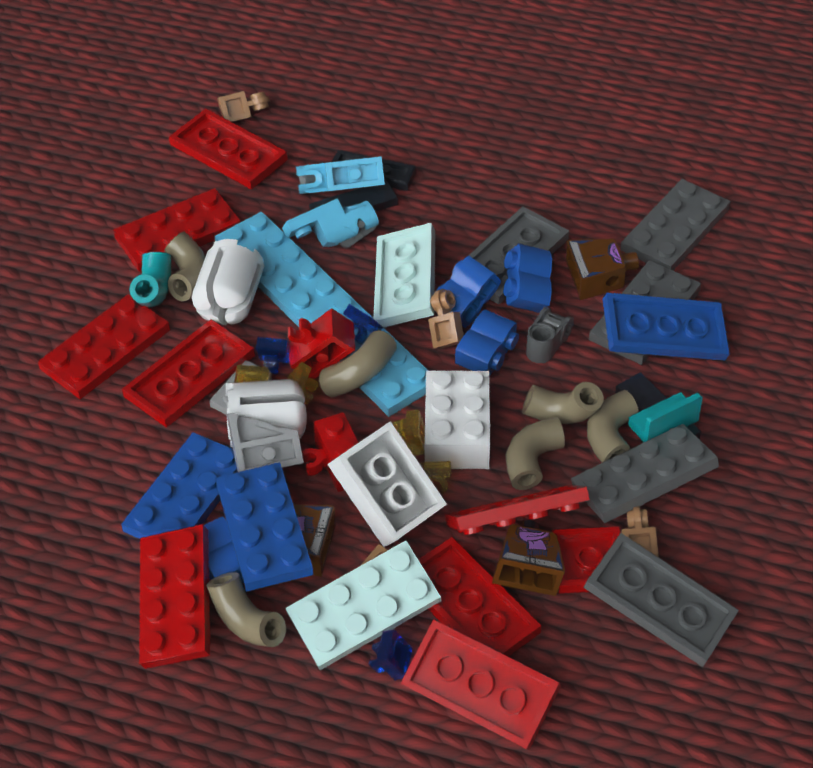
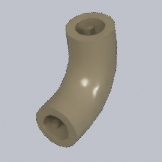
[164,231,206,301]
[319,330,397,397]
[522,382,604,424]
[587,390,638,463]
[505,417,565,490]
[206,572,286,647]

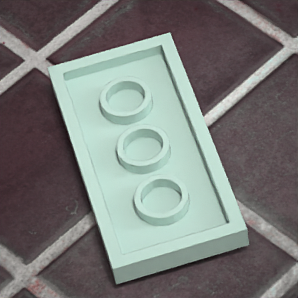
[373,223,435,328]
[285,541,441,670]

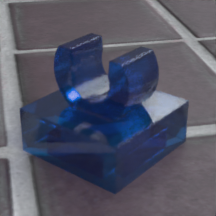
[343,304,383,345]
[256,337,290,374]
[368,629,413,680]

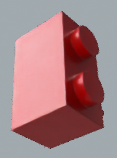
[288,308,355,380]
[302,412,359,492]

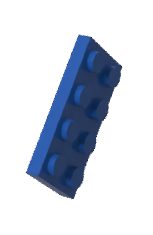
[602,292,730,361]
[121,432,238,539]
[215,462,313,592]

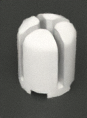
[192,239,264,326]
[225,379,307,447]

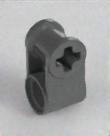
[526,307,574,363]

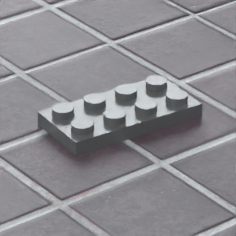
[620,179,731,271]
[452,206,569,304]
[589,260,701,365]
[571,424,719,523]
[583,533,739,667]

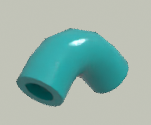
[129,252,171,307]

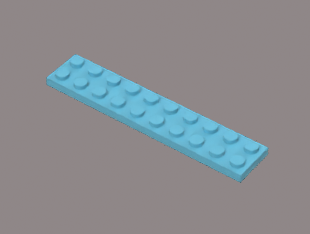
[214,211,429,417]

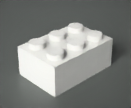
[425,371,490,469]
[327,421,447,547]

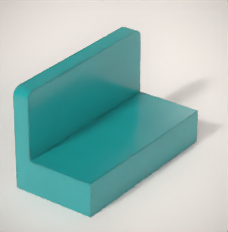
[628,392,703,442]

